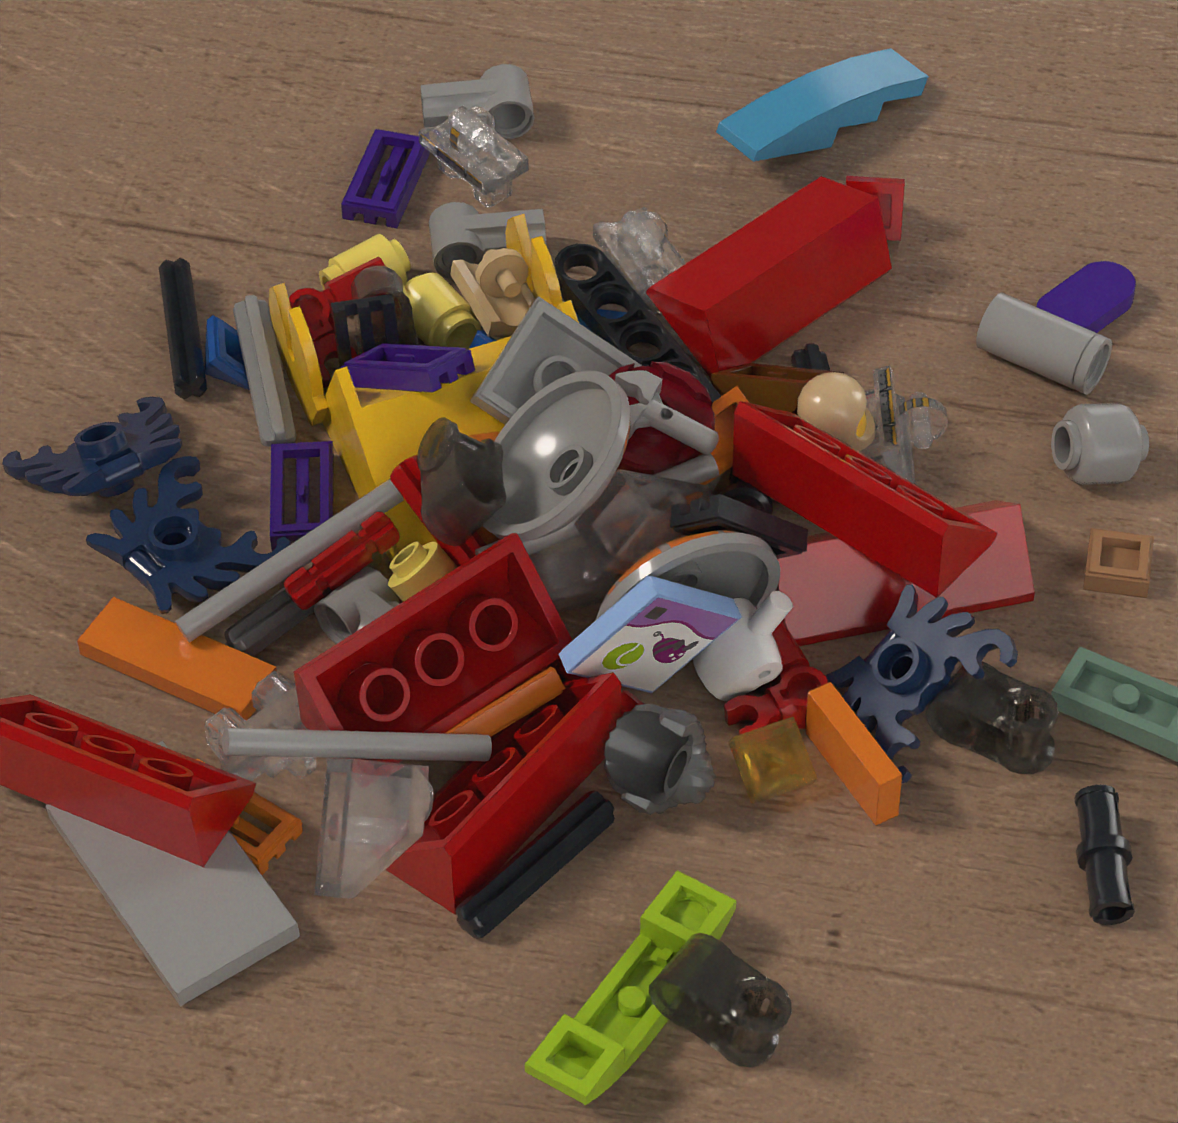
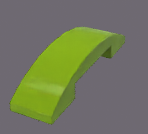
[525,870,737,1105]

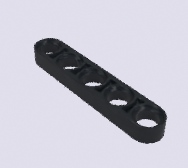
[555,244,721,403]

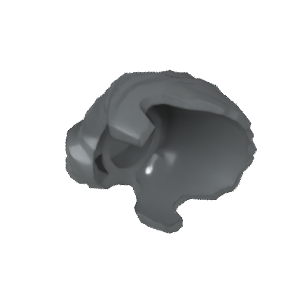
[604,704,716,815]

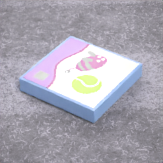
[559,575,742,693]

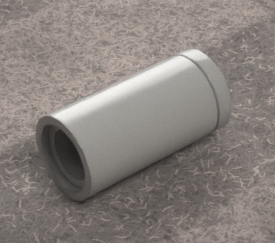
[976,293,1112,395]

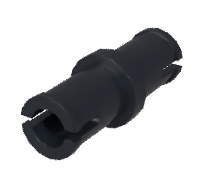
[1074,785,1135,925]

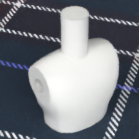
[693,591,793,702]

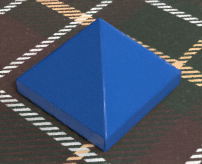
[204,315,250,390]

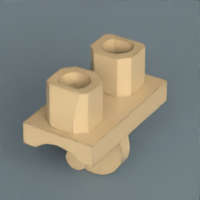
[450,248,535,340]

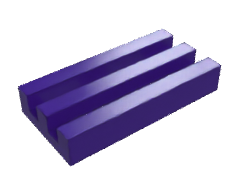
[341,129,430,228]
[341,344,475,392]
[270,441,334,551]

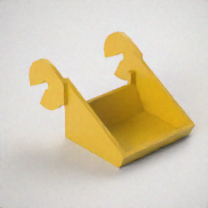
[269,214,611,563]

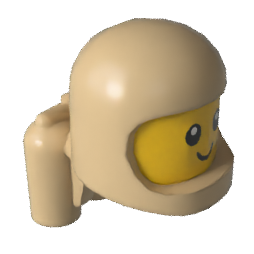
[797,372,875,451]

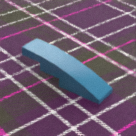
[716,48,929,162]

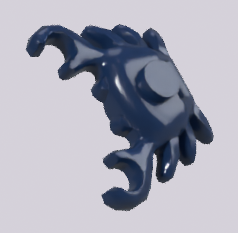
[2,396,182,497]
[86,456,290,614]
[826,584,1018,784]

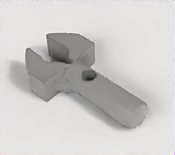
[615,370,719,455]

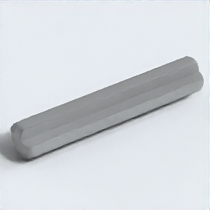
[233,295,297,447]

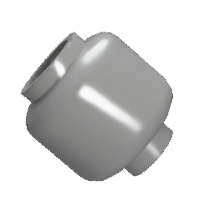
[1051,403,1149,485]

